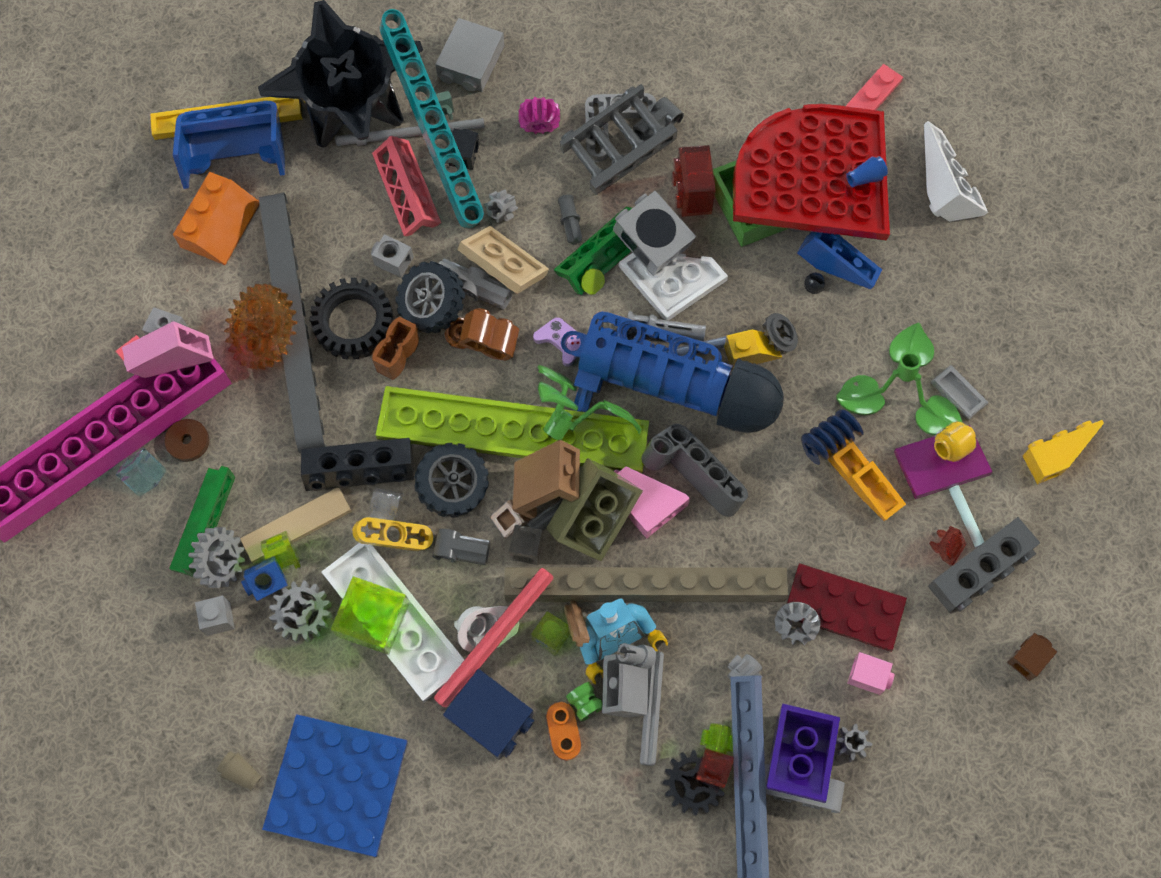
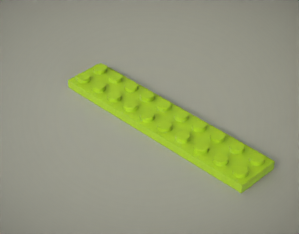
[375,386,649,474]

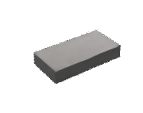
[931,365,989,420]

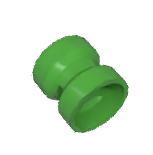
[566,682,603,722]

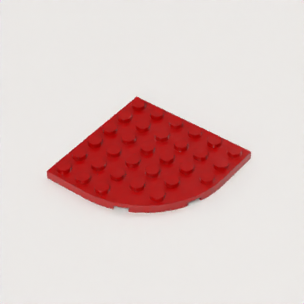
[733,104,890,241]

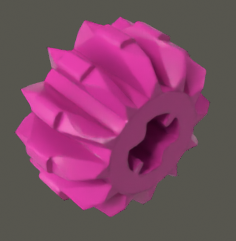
[518,97,560,134]

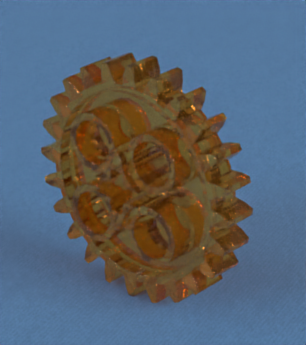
[224,284,297,370]

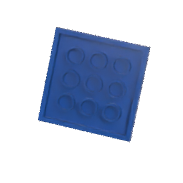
[262,714,408,857]

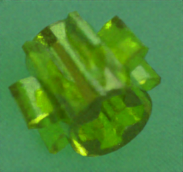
[700,723,733,758]

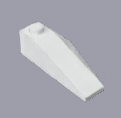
[924,121,988,222]

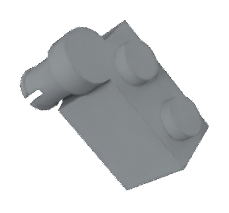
[602,643,656,717]

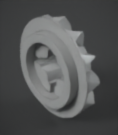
[775,602,820,645]

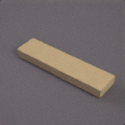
[240,488,352,564]

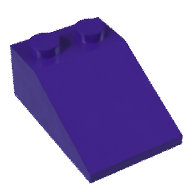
[766,703,840,803]

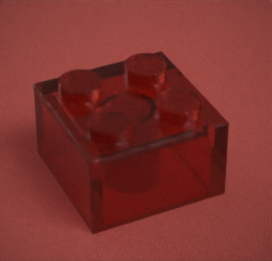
[672,145,716,217]

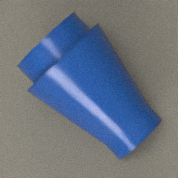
[846,156,888,187]

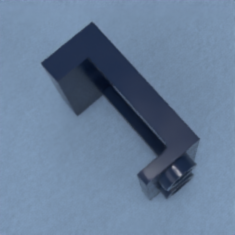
[443,668,535,760]

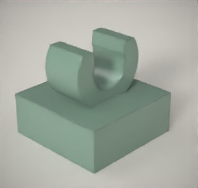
[425,91,454,123]

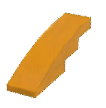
[827,438,906,521]

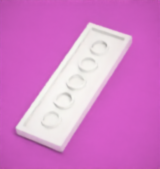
[322,543,464,702]

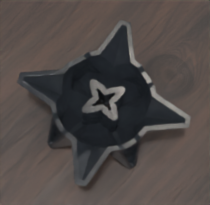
[258,0,423,148]

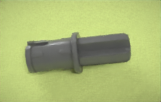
[558,195,582,245]

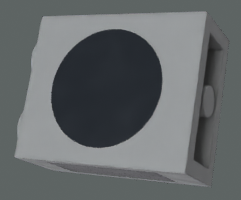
[613,191,696,276]

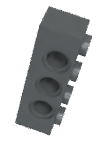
[928,517,1040,613]

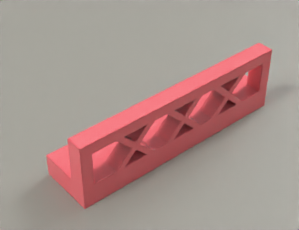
[372,136,441,236]

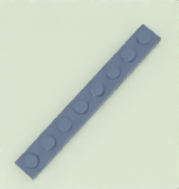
[730,675,769,878]

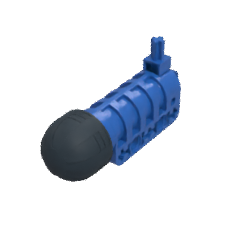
[561,311,784,433]

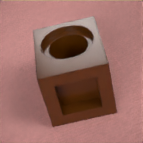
[1007,632,1057,681]

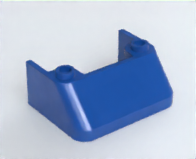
[173,101,285,189]

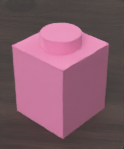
[847,652,895,695]

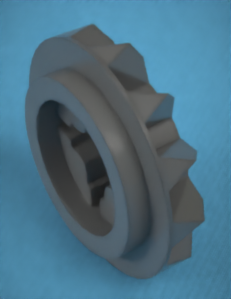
[762,313,798,354]

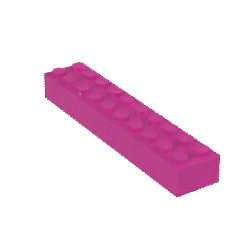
[0,357,232,543]

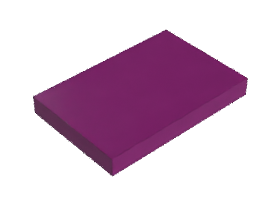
[894,425,993,499]

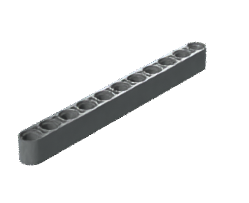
[259,192,326,453]

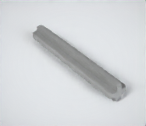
[640,651,664,766]

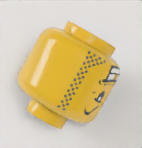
[934,421,976,462]

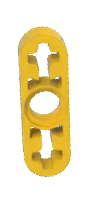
[352,517,433,551]

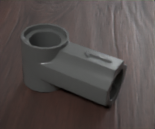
[633,97,684,141]
[432,529,490,566]

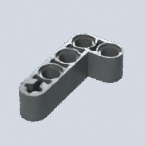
[641,424,748,517]

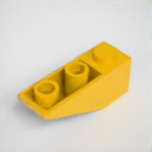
[1023,420,1104,484]

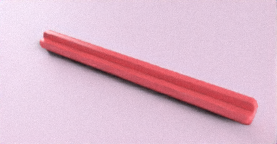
[434,568,554,708]

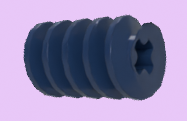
[801,409,864,465]

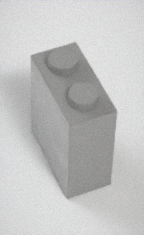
[435,18,505,92]

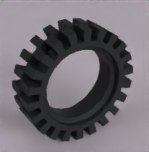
[310,277,394,360]

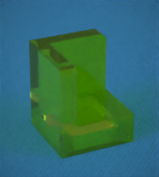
[261,531,301,569]

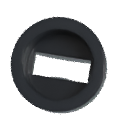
[804,272,825,294]

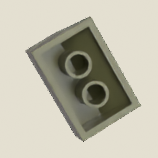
[546,458,643,561]

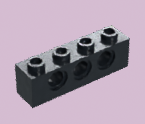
[301,438,414,491]

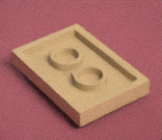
[458,226,549,294]

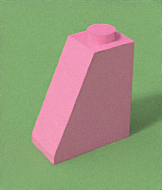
[122,321,213,378]
[614,467,690,539]

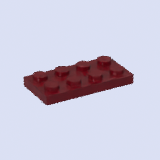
[787,563,907,652]

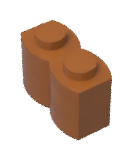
[459,308,519,361]
[372,317,419,380]

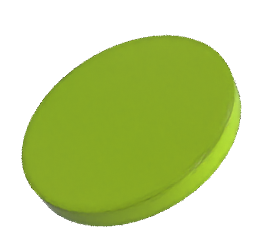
[581,269,605,295]

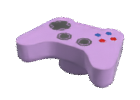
[533,318,581,367]

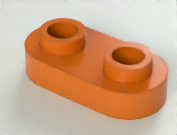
[546,702,581,761]

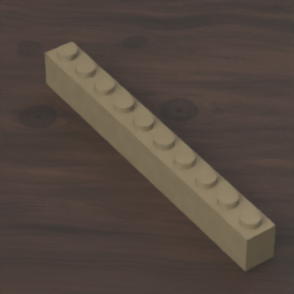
[504,567,788,602]

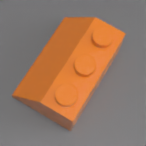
[173,172,260,265]

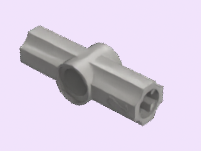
[436,259,514,310]

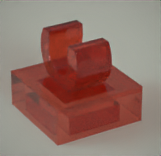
[929,526,966,566]
[696,748,734,788]

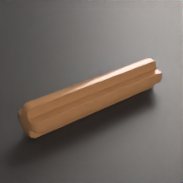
[564,601,590,647]

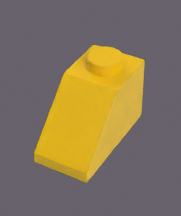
[724,329,782,368]

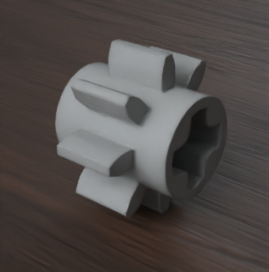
[485,189,518,223]
[727,654,763,680]
[836,724,872,762]

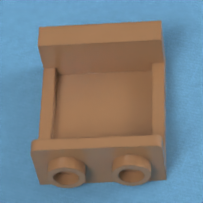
[513,440,580,519]

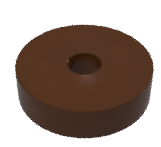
[165,419,210,462]

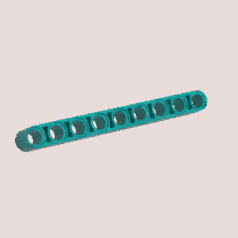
[379,9,484,229]

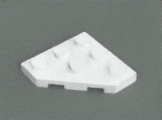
[619,253,728,321]

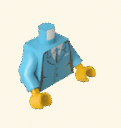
[580,598,668,685]

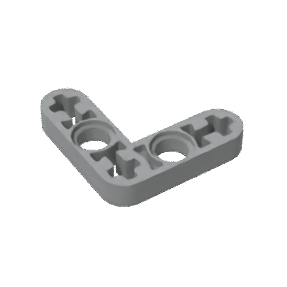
[585,93,656,162]

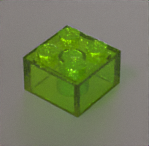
[331,576,410,655]

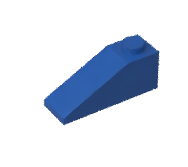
[797,231,882,289]

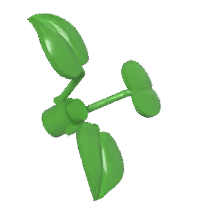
[836,323,962,435]
[537,365,641,440]

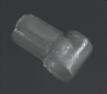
[365,487,404,540]

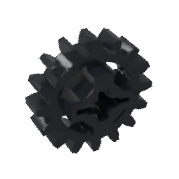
[662,750,727,816]

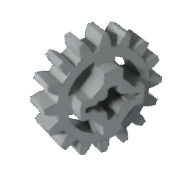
[189,527,245,588]
[269,580,332,643]

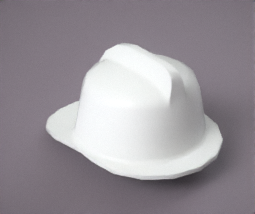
[454,606,519,652]

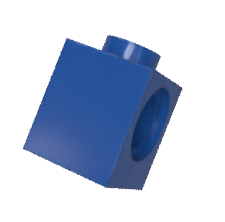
[241,556,288,601]

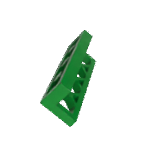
[553,206,632,295]
[169,466,235,577]

